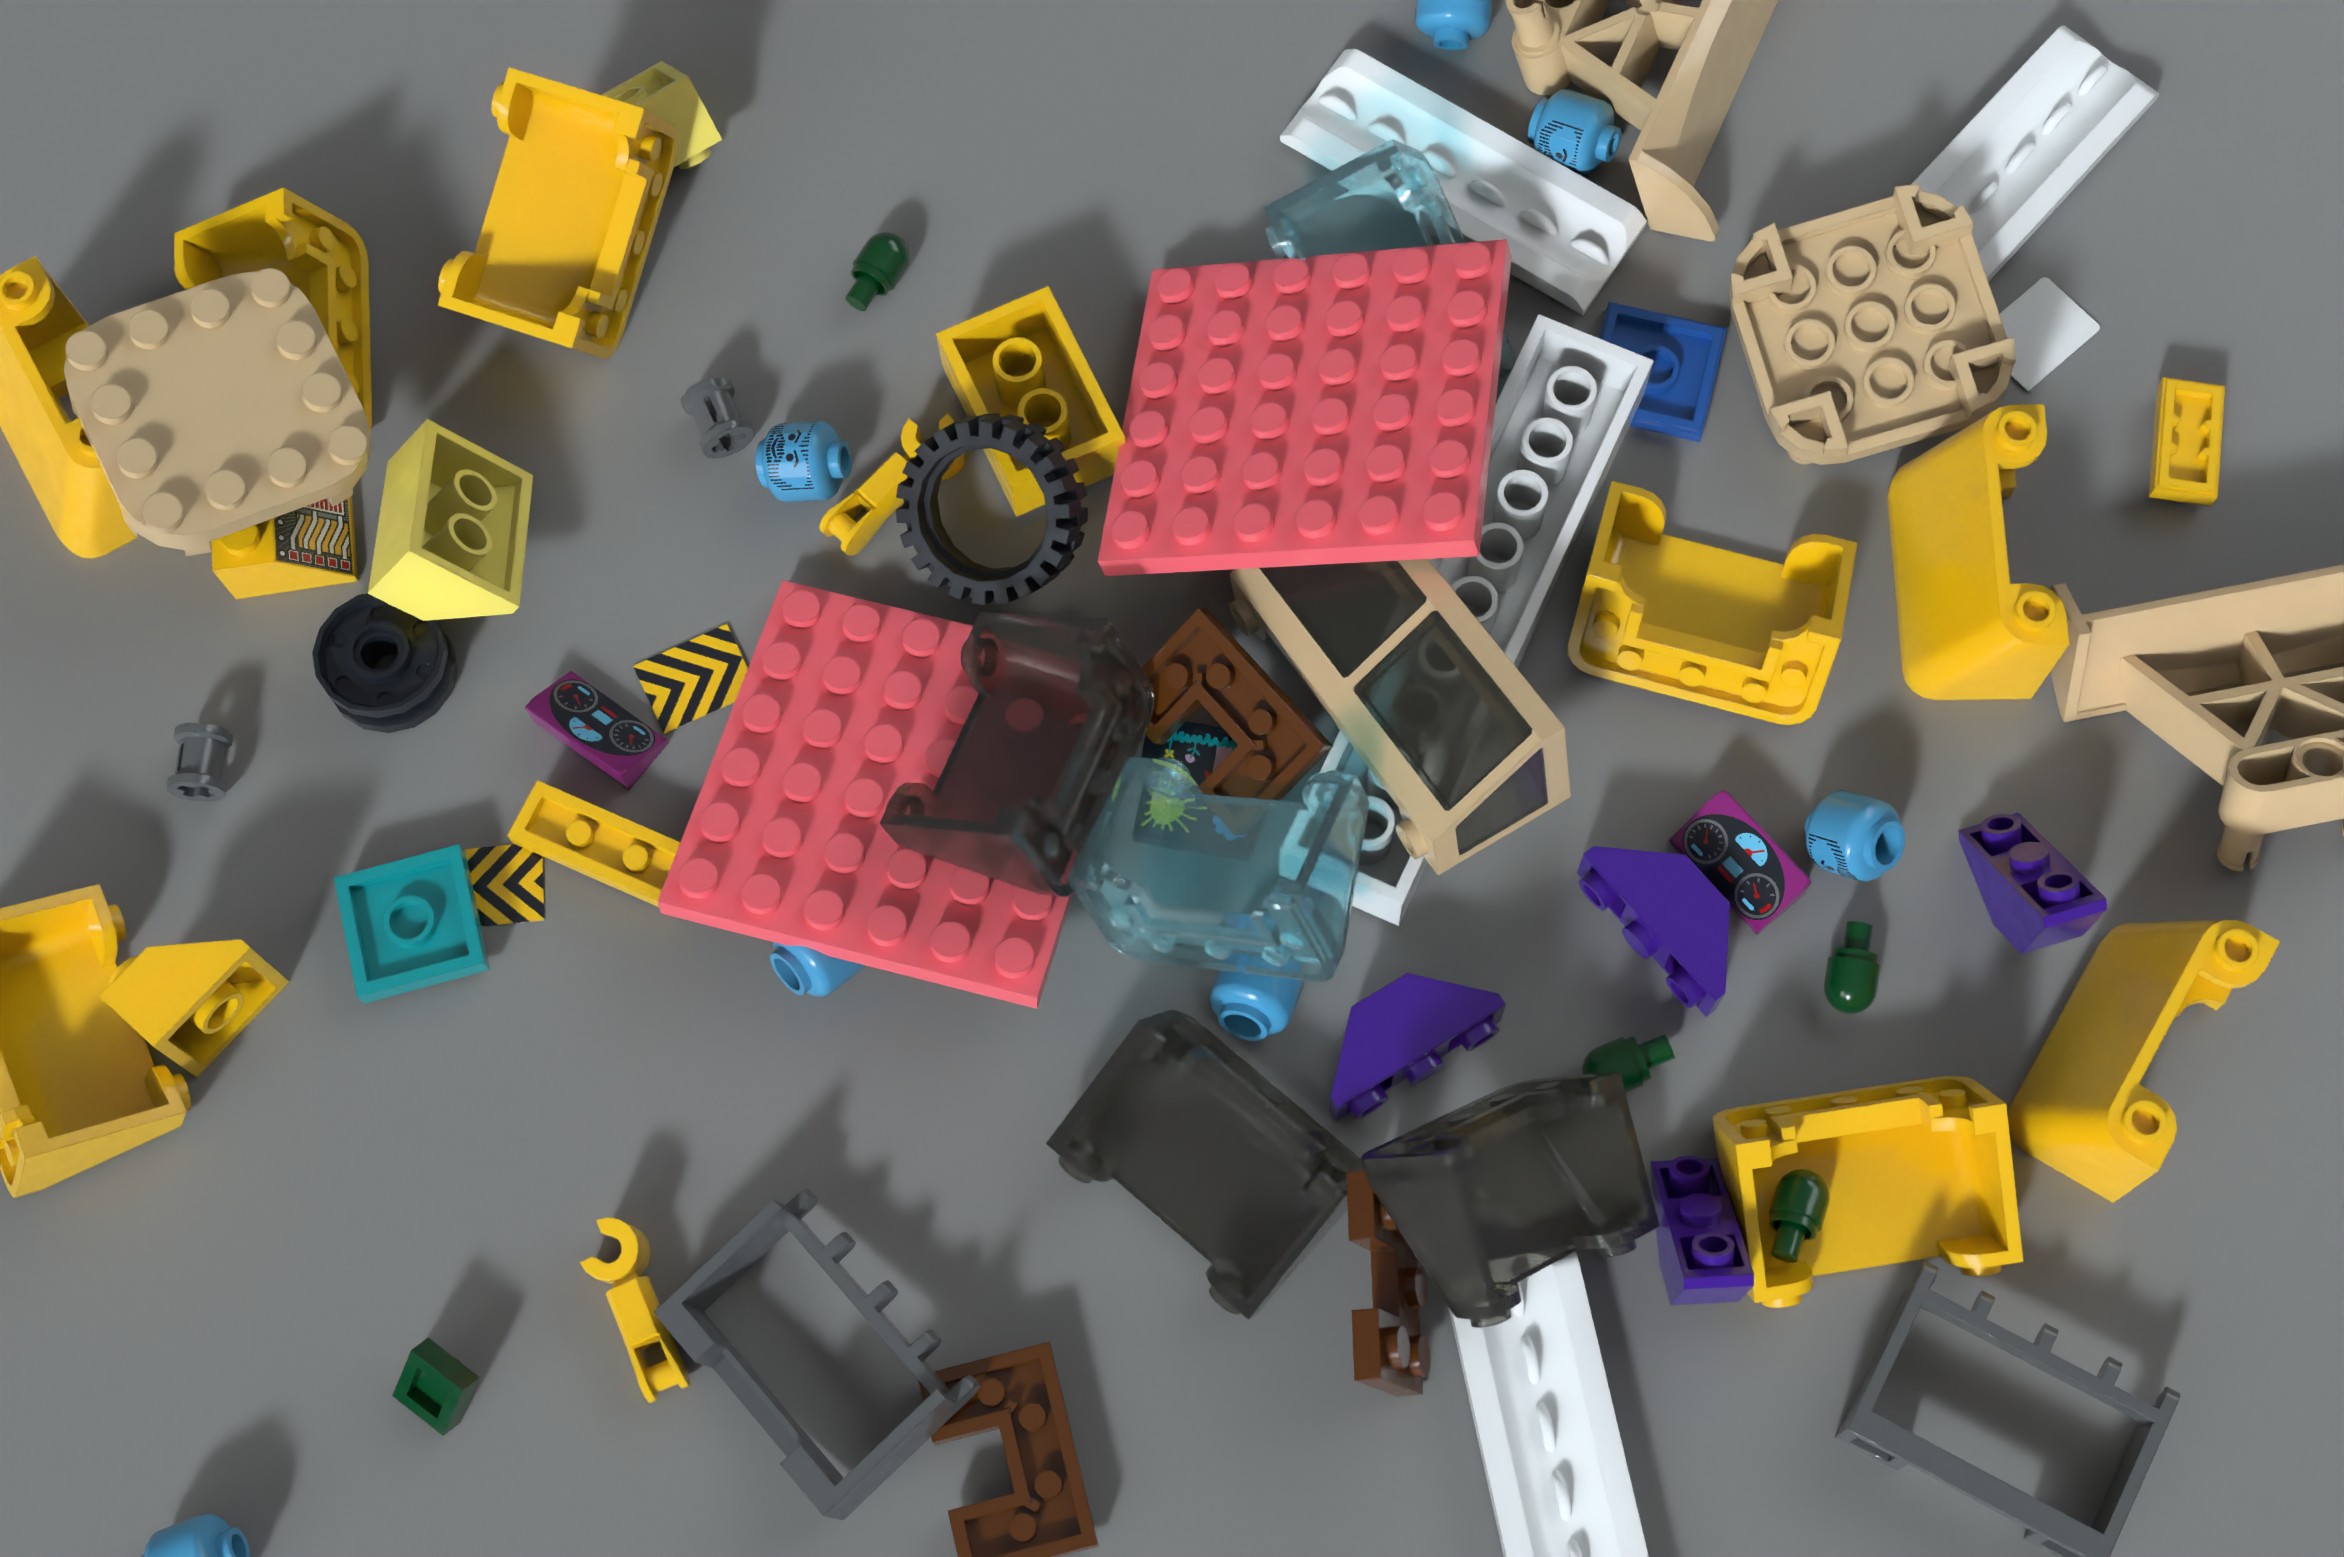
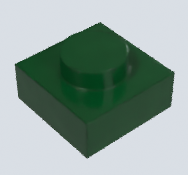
[392,1337,480,1436]

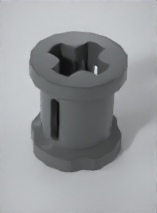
[680,377,754,458]
[167,723,233,801]

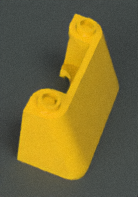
[437,67,679,359]
[174,187,372,432]
[0,256,137,558]
[1887,404,2070,700]
[1568,481,1858,725]
[0,884,191,1198]
[2007,920,2281,1203]
[1713,1076,2023,1308]

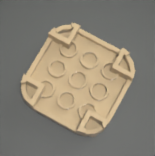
[1729,184,2016,465]
[64,268,371,557]

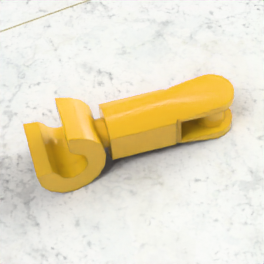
[819,413,966,556]
[580,1217,691,1403]

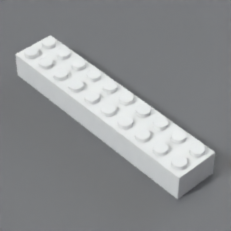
[1281,314,1654,926]

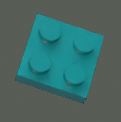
[334,844,490,1004]

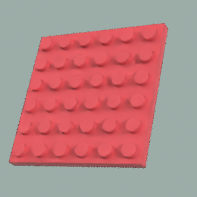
[1098,239,1512,576]
[657,580,1142,1009]

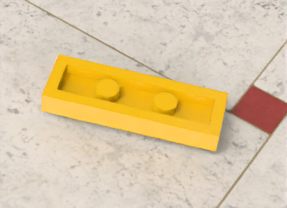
[507,780,680,907]

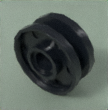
[312,593,458,733]

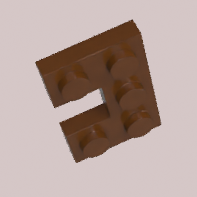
[1113,608,1333,836]
[1346,1170,1431,1397]
[918,1342,1099,1557]

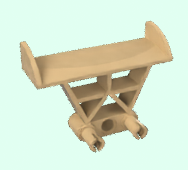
[1506,0,1779,242]
[2050,565,2344,871]

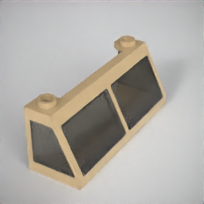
[1229,559,1571,876]

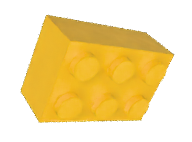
[936,286,1126,517]

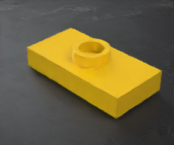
[2149,377,2225,506]

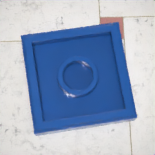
[1599,301,1727,442]

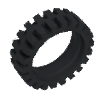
[896,413,1088,605]

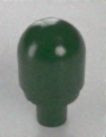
[845,232,910,311]
[1824,921,1881,1014]
[1582,1034,1675,1097]
[1769,1169,1830,1263]

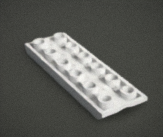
[1911,26,2159,282]
[1280,49,1647,315]
[1441,1246,1649,1557]

